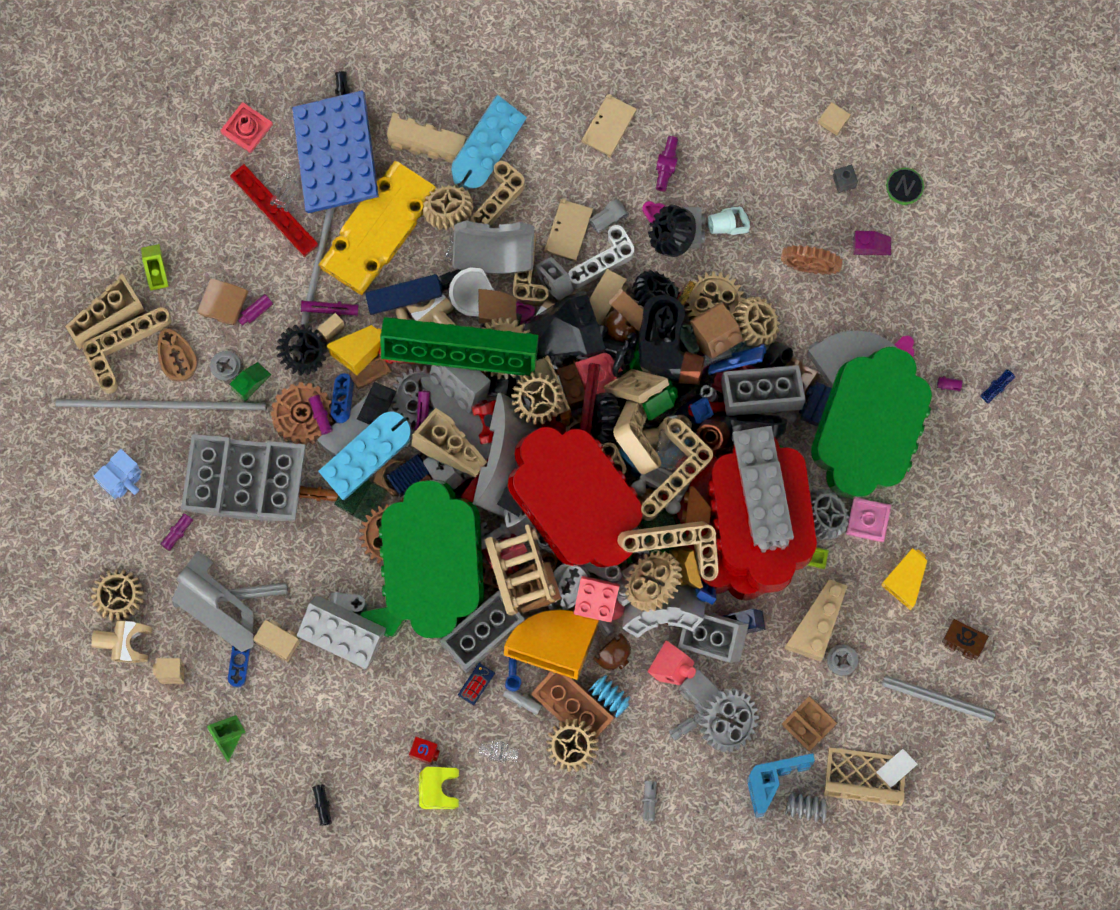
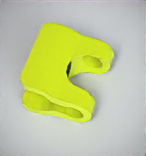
[419,767,459,809]

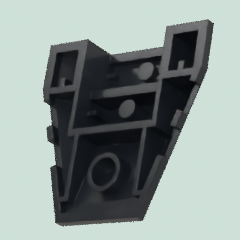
[523,291,606,359]

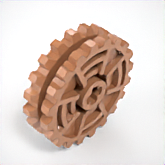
[271,382,334,446]

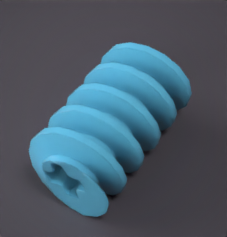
[588,675,630,718]

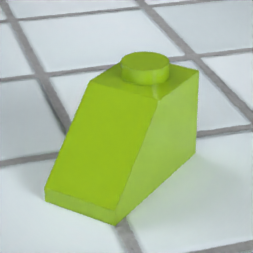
[141,244,169,291]

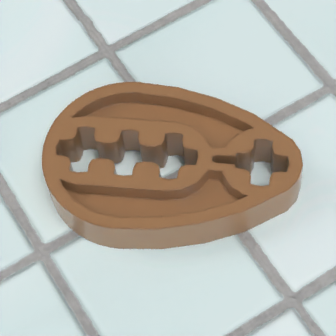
[158,328,197,381]

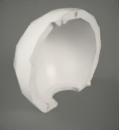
[449,268,494,316]

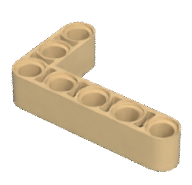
[83,307,171,394]
[613,400,661,475]
[641,419,713,521]
[617,521,718,581]

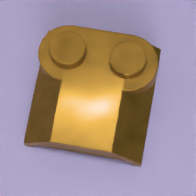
[669,545,703,589]

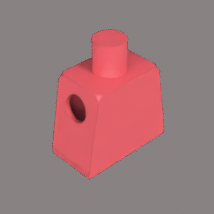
[647,641,696,685]

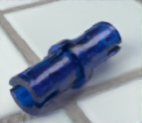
[980,369,1015,404]

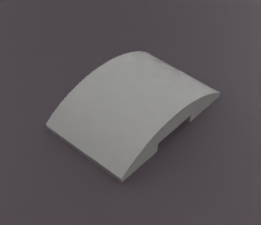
[473,393,548,518]
[181,434,306,521]

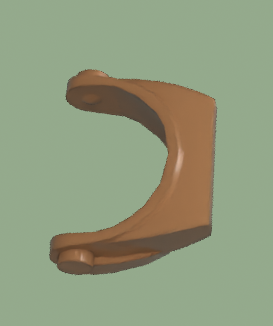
[373,459,406,496]

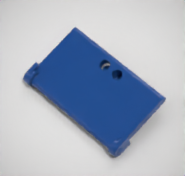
[708,344,766,375]

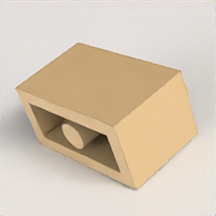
[253,620,300,662]
[153,658,185,684]

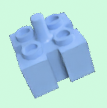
[94,449,142,499]

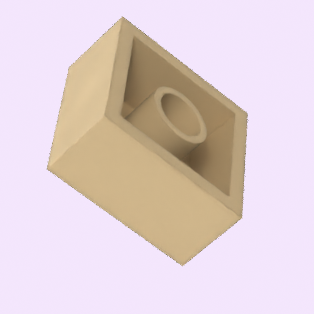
[818,102,851,136]
[318,313,344,342]

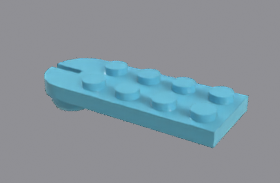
[451,95,527,189]
[318,412,412,500]

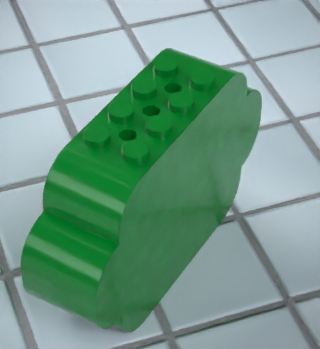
[811,347,932,499]
[379,480,484,638]

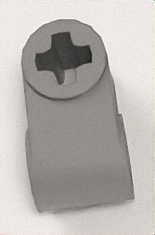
[330,592,367,615]

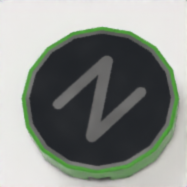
[886,168,924,205]

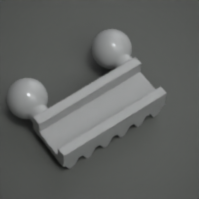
[631,467,690,514]

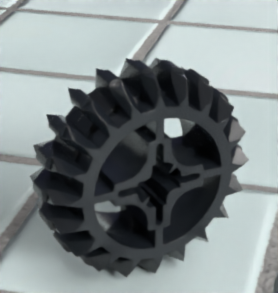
[632,270,682,308]
[276,324,328,376]
[591,392,621,444]

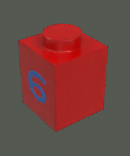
[409,736,440,765]

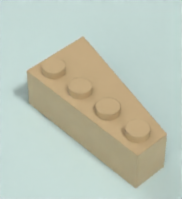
[387,113,467,163]
[65,274,145,350]
[785,579,847,662]

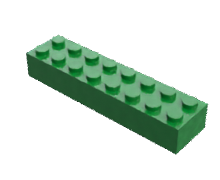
[380,317,538,376]

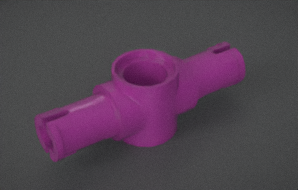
[656,136,678,192]

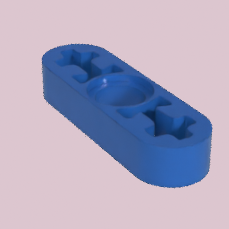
[331,373,354,423]
[228,645,251,688]

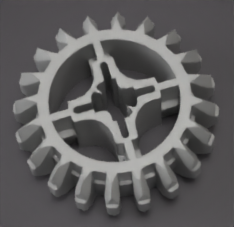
[810,488,850,540]

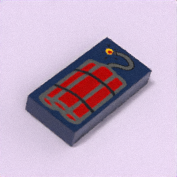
[458,663,495,706]

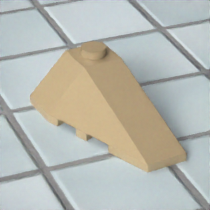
[412,408,487,477]

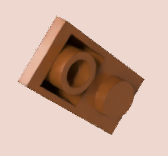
[682,486,711,531]

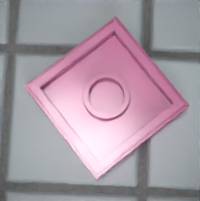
[846,498,891,543]

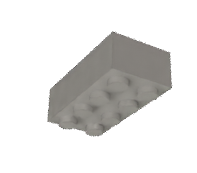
[721,365,805,416]
[440,590,525,673]
[297,595,386,669]

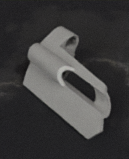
[172,551,253,652]

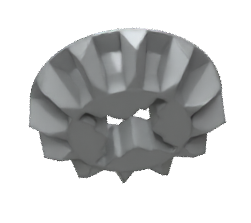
[210,351,241,381]
[827,645,858,676]

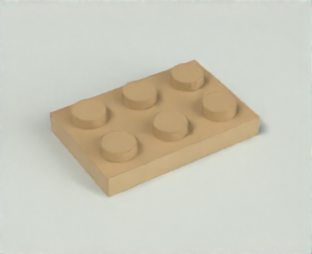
[603,369,669,403]

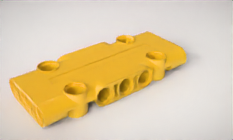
[318,161,436,295]

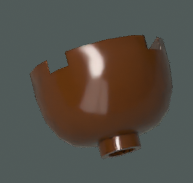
[603,309,639,343]
[593,633,631,670]

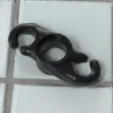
[612,332,638,378]

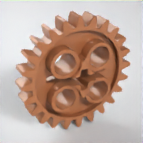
[780,245,843,275]
[359,504,388,564]

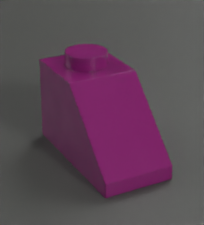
[853,231,891,256]

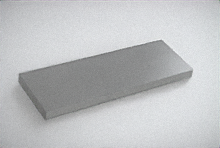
[421,375,491,481]

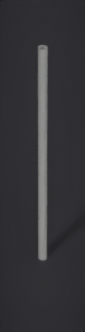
[290,207,335,372]
[56,399,266,410]

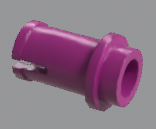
[937,375,962,392]

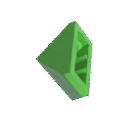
[207,715,246,762]

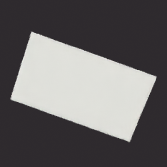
[876,749,918,787]

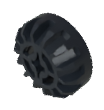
[648,204,696,257]

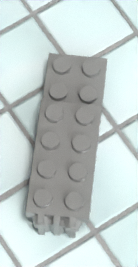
[732,426,794,553]

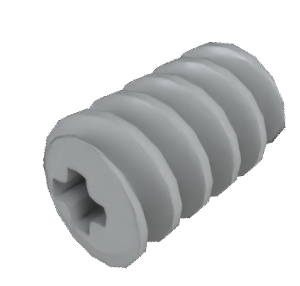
[785,792,828,824]

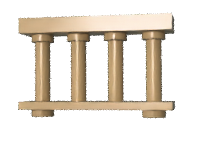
[484,524,556,615]

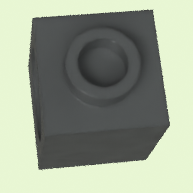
[832,165,858,193]

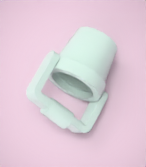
[708,207,750,235]

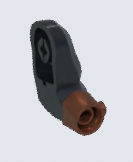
[638,295,705,385]
[696,412,787,455]

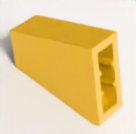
[327,325,381,375]
[881,548,927,610]

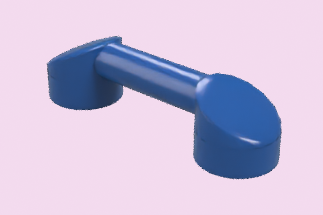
[505,657,521,691]

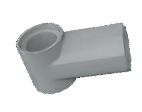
[589,199,629,234]

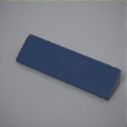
[366,274,442,315]

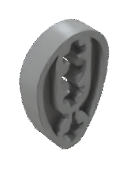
[549,563,590,611]

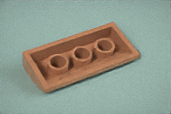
[531,671,616,745]

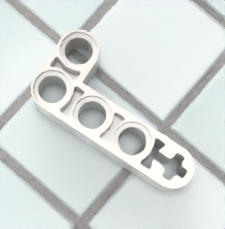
[568,225,634,289]

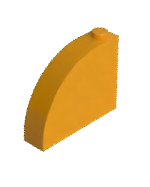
[504,610,599,680]

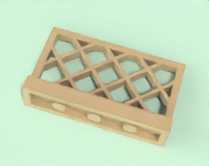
[823,747,905,806]

